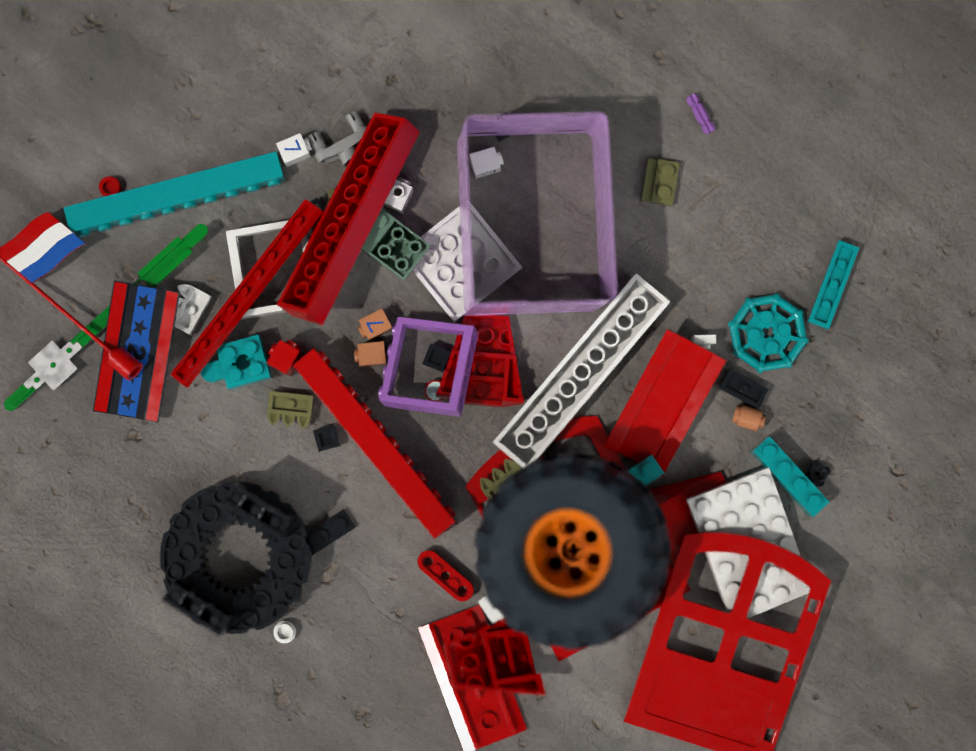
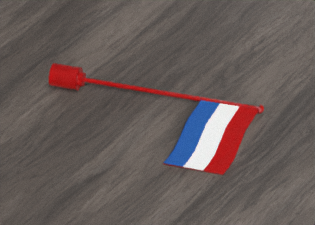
[0,212,143,381]

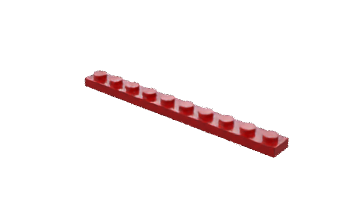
[170,199,323,388]

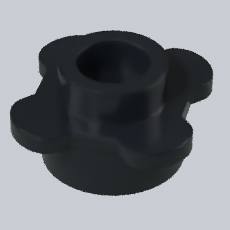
[805,461,830,487]

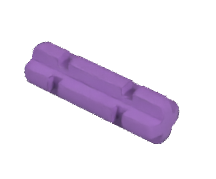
[686,93,715,134]

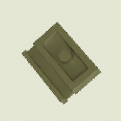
[641,158,680,207]

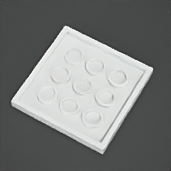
[412,202,523,323]

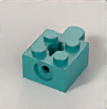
[201,335,273,390]

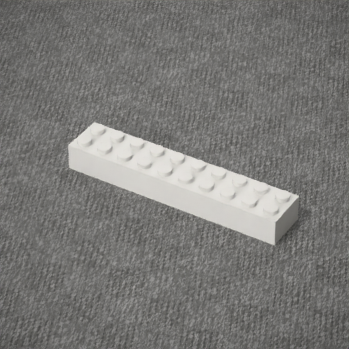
[493,273,670,468]

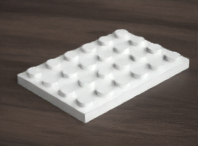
[686,467,809,618]

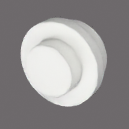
[274,621,296,643]

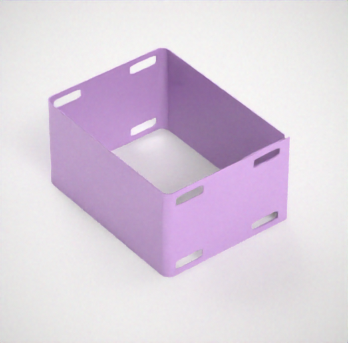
[457,113,616,316]

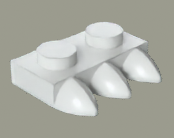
[174,284,212,335]

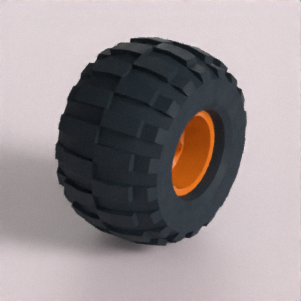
[474,453,671,650]

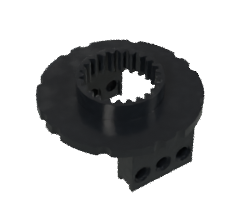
[160,482,312,636]

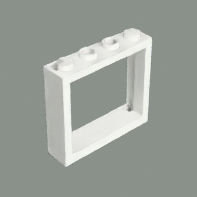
[226,220,312,319]

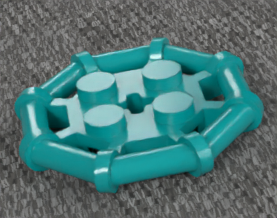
[727,292,809,374]

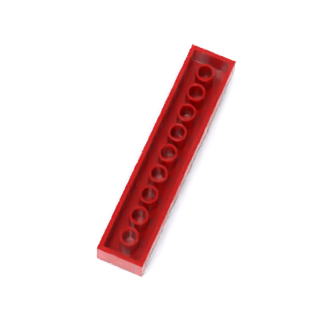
[276,112,420,325]
[293,348,456,539]

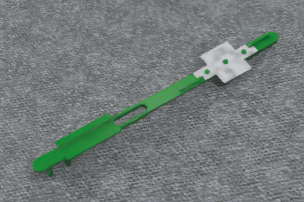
[4,224,208,411]

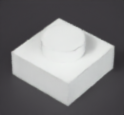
[691,335,716,349]

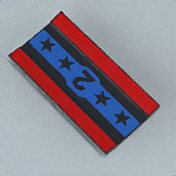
[93,281,180,423]

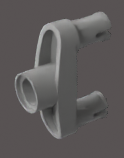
[307,111,367,167]

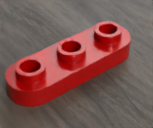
[417,550,473,601]

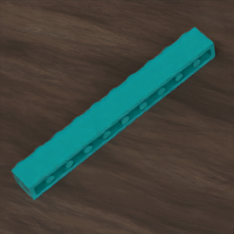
[63,151,285,237]

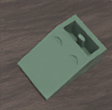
[361,209,431,281]

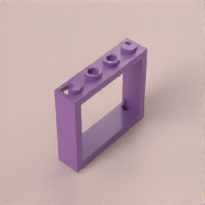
[378,317,478,417]

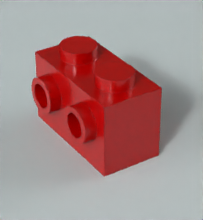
[267,339,304,377]

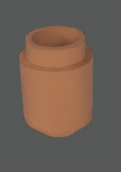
[732,405,766,432]

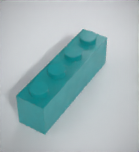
[750,436,830,517]

